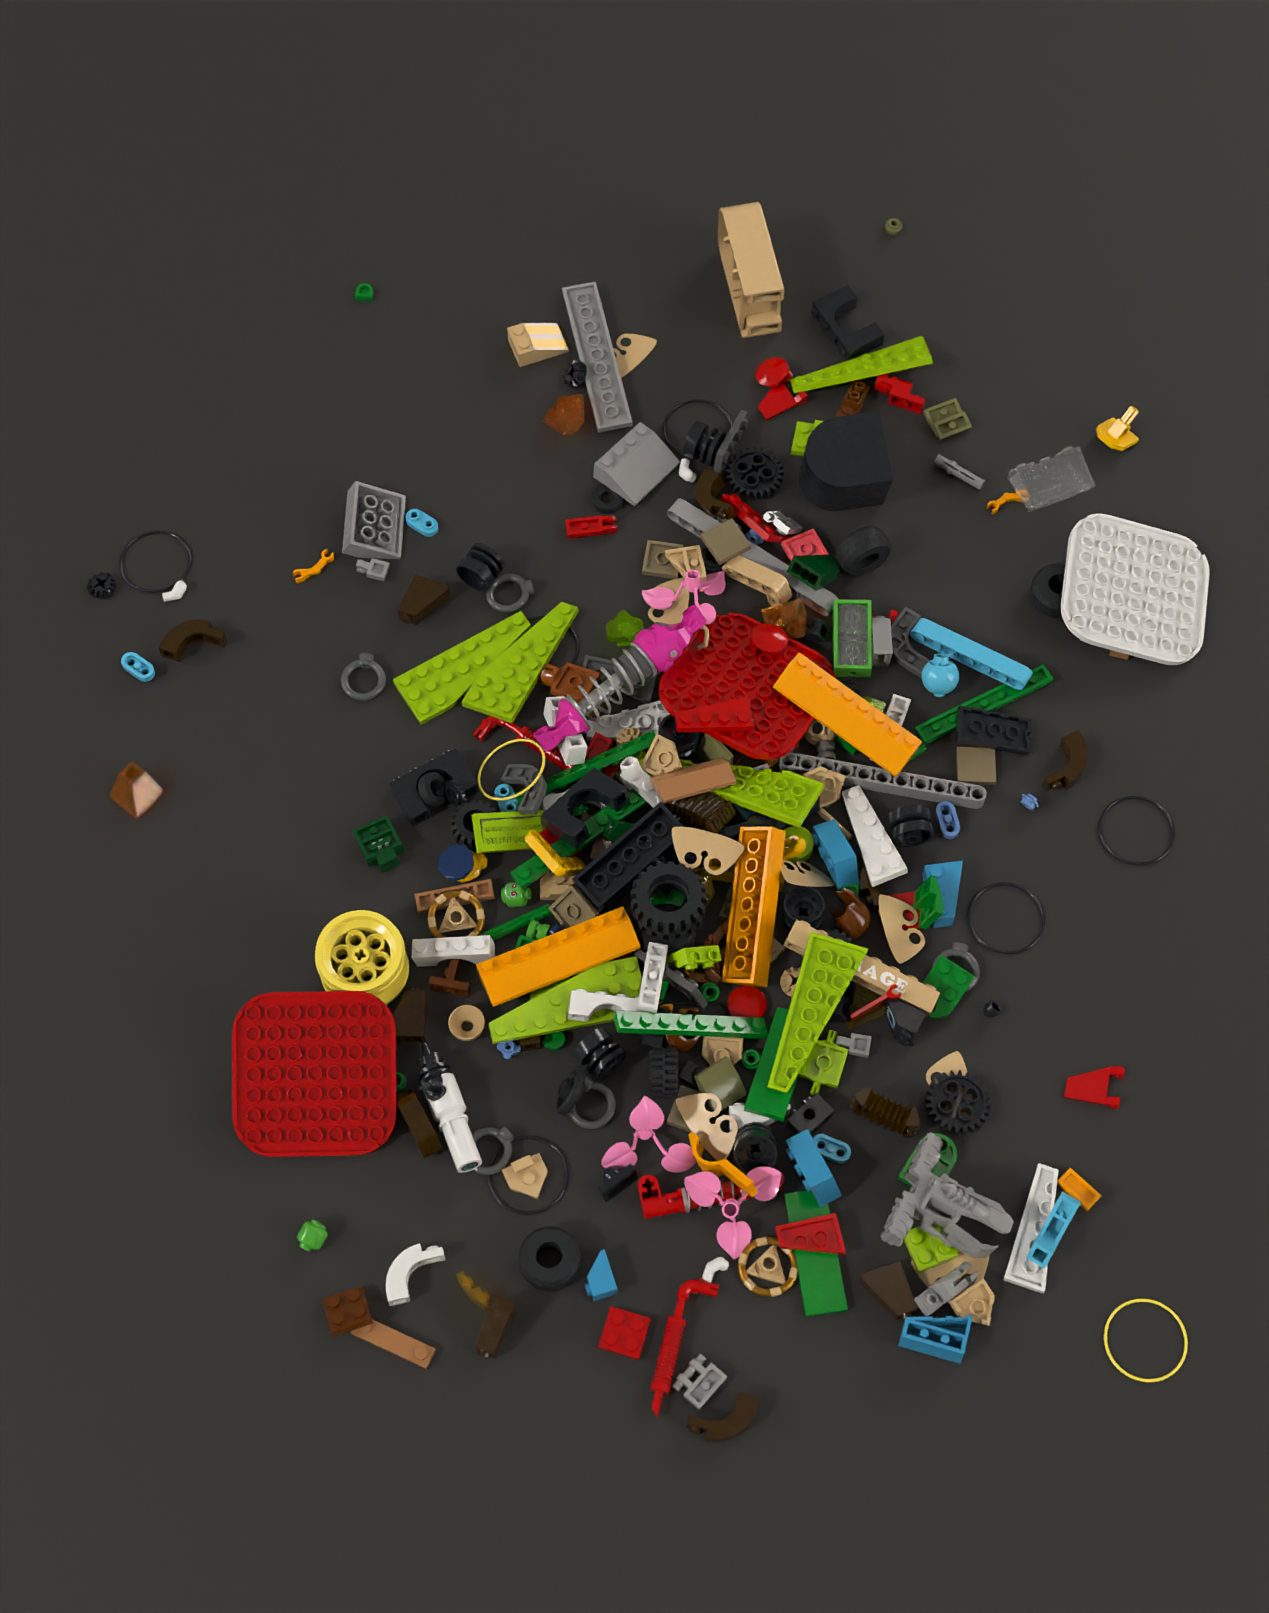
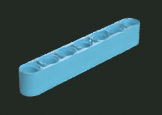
[910,618,1032,690]

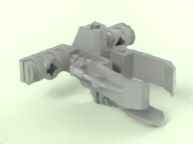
[880,1132,1014,1258]

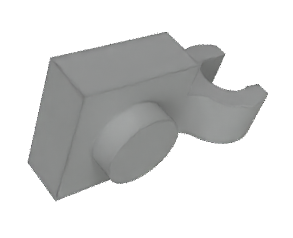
[356,558,390,582]
[835,1033,872,1058]

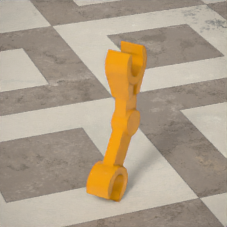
[987,489,1031,514]
[293,549,334,583]

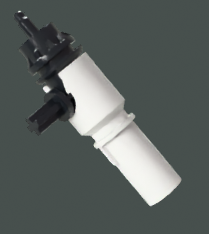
[417,1043,482,1173]

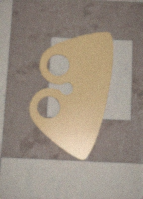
[613,334,657,378]
[648,577,689,625]
[672,827,745,875]
[781,859,835,887]
[879,894,925,963]
[926,1051,972,1118]
[676,1093,738,1161]
[911,1250,990,1287]

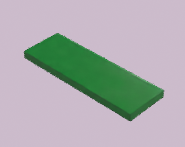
[744,1007,799,1122]
[784,1190,848,1317]

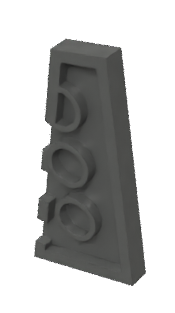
[714,410,749,476]
[582,655,658,704]
[634,949,708,1009]

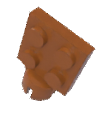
[541,662,601,703]

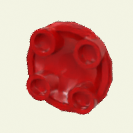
[755,357,790,389]
[751,623,788,655]
[727,986,767,1018]

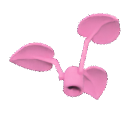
[642,570,726,625]
[601,1096,697,1173]
[684,1166,782,1259]

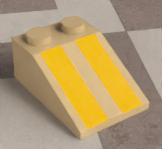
[507,323,569,367]

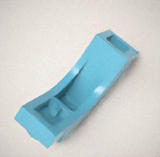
[1026,1191,1081,1269]

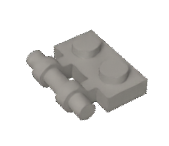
[763,511,803,535]
[672,1354,728,1411]

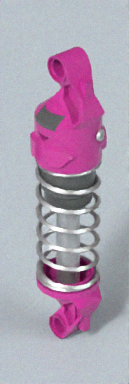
[534,605,707,751]

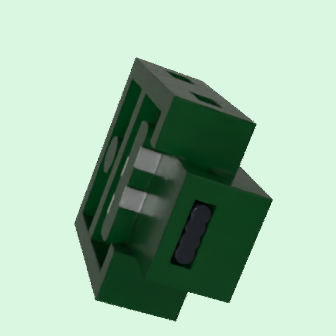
[352,815,404,873]

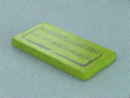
[472,810,545,853]

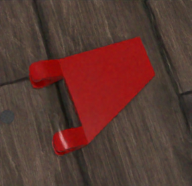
[758,371,807,421]
[850,985,902,1023]
[1064,1066,1125,1109]

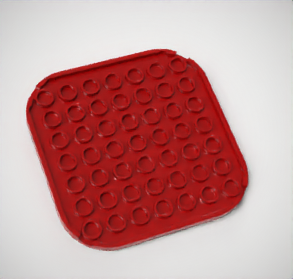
[659,613,836,760]
[232,991,397,1157]

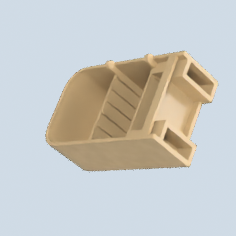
[718,202,784,338]

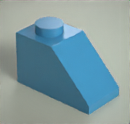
[584,1249,618,1301]

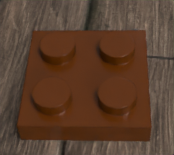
[322,1285,373,1337]

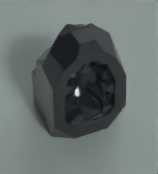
[796,618,829,642]

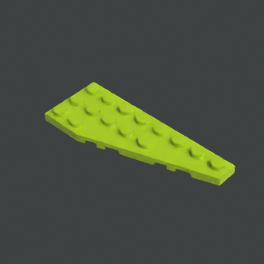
[393,611,531,725]
[489,956,642,1044]

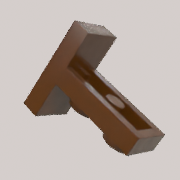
[429,959,470,997]

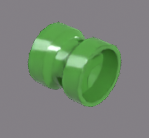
[526,919,551,940]

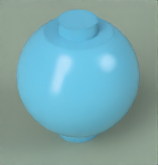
[921,653,959,697]

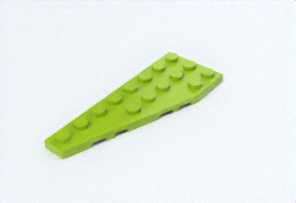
[462,602,579,723]
[680,760,824,828]

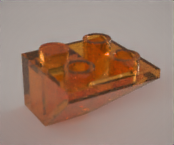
[542,394,584,435]
[761,598,807,639]
[109,761,164,819]

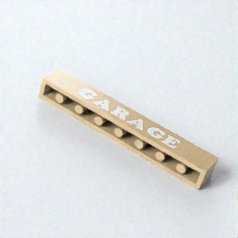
[783,920,940,1018]

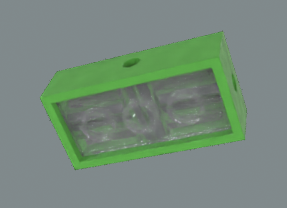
[833,599,872,677]

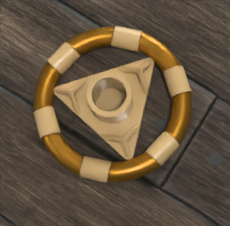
[427,890,485,938]
[738,1237,798,1297]

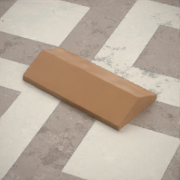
[650,758,736,804]

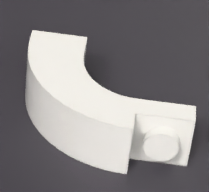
[386,1244,445,1306]

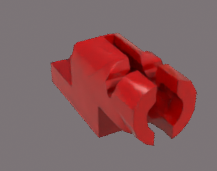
[874,373,925,415]

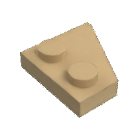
[665,545,707,581]

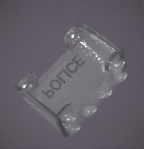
[1006,446,1095,512]

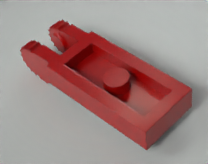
[565,515,618,539]

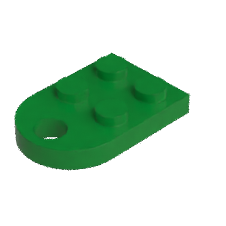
[922,955,975,1019]
[898,1133,957,1187]

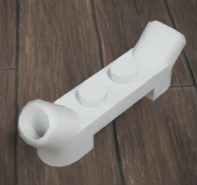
[620,756,689,823]

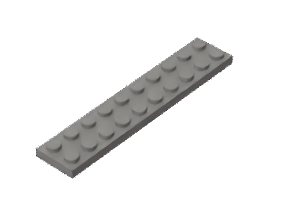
[562,282,633,433]

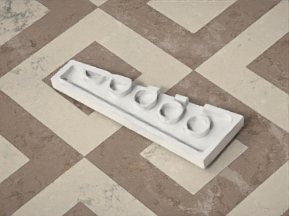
[842,785,908,887]
[1003,1163,1058,1294]

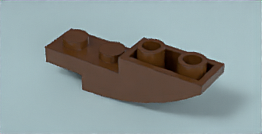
[834,380,870,418]

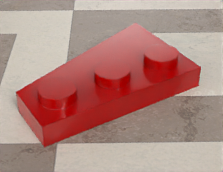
[775,1213,846,1255]

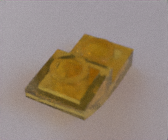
[456,1271,491,1311]

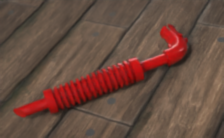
[472,716,577,770]
[650,1278,719,1418]

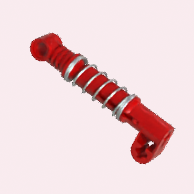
[638,1169,784,1219]

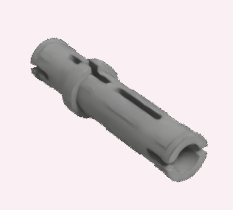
[934,454,985,490]

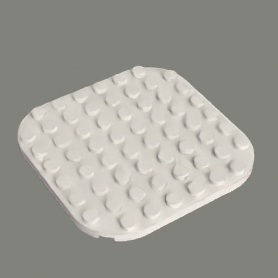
[1061,514,1209,665]

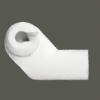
[679,459,697,482]
[162,580,187,602]

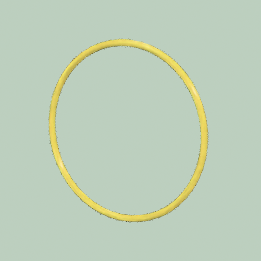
[477,739,545,801]
[1104,1299,1188,1382]

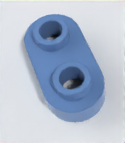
[935,801,960,839]

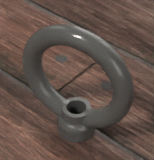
[486,574,535,613]
[341,653,386,701]
[932,942,980,992]
[569,1076,616,1129]
[469,1126,515,1175]

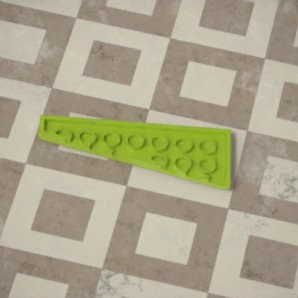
[791,336,933,393]
[767,932,868,1093]

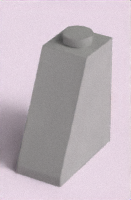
[871,616,893,667]

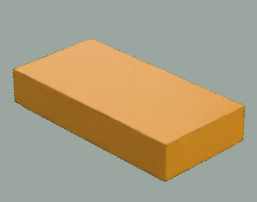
[1057,1168,1102,1211]

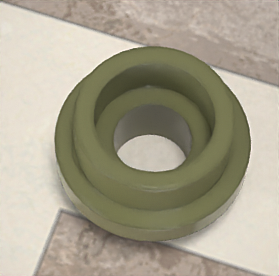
[885,218,902,235]

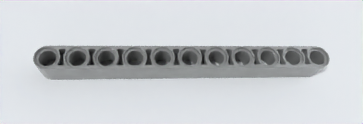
[667,498,838,616]
[779,752,987,809]

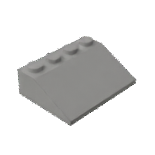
[593,422,680,506]
[342,481,406,559]

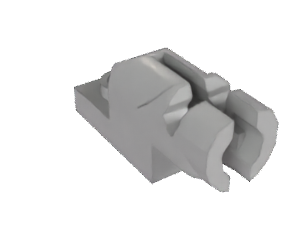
[914,1262,978,1317]

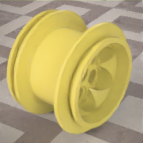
[315,910,409,1005]

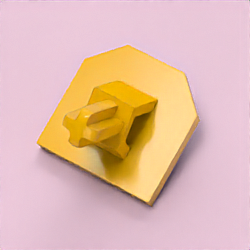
[1096,406,1139,451]

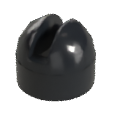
[984,1000,1001,1018]

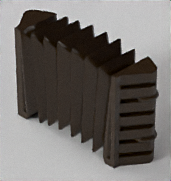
[664,792,736,834]
[850,1086,920,1138]

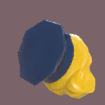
[438,845,488,883]

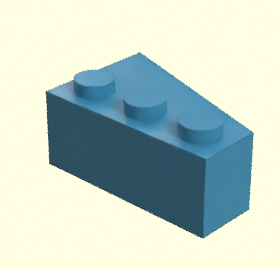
[812,819,859,891]
[922,861,963,928]
[786,1129,842,1207]
[898,1316,972,1364]

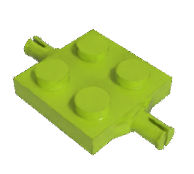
[798,1030,849,1095]

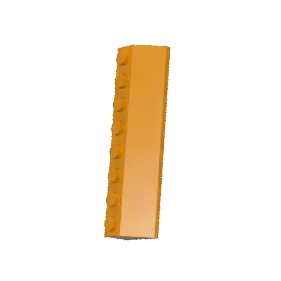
[773,652,922,777]
[721,827,786,987]
[476,906,641,1007]

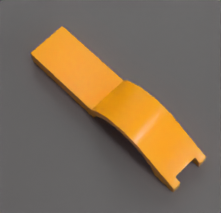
[689,1132,758,1197]

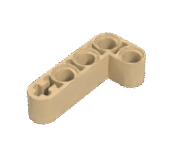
[722,555,792,610]

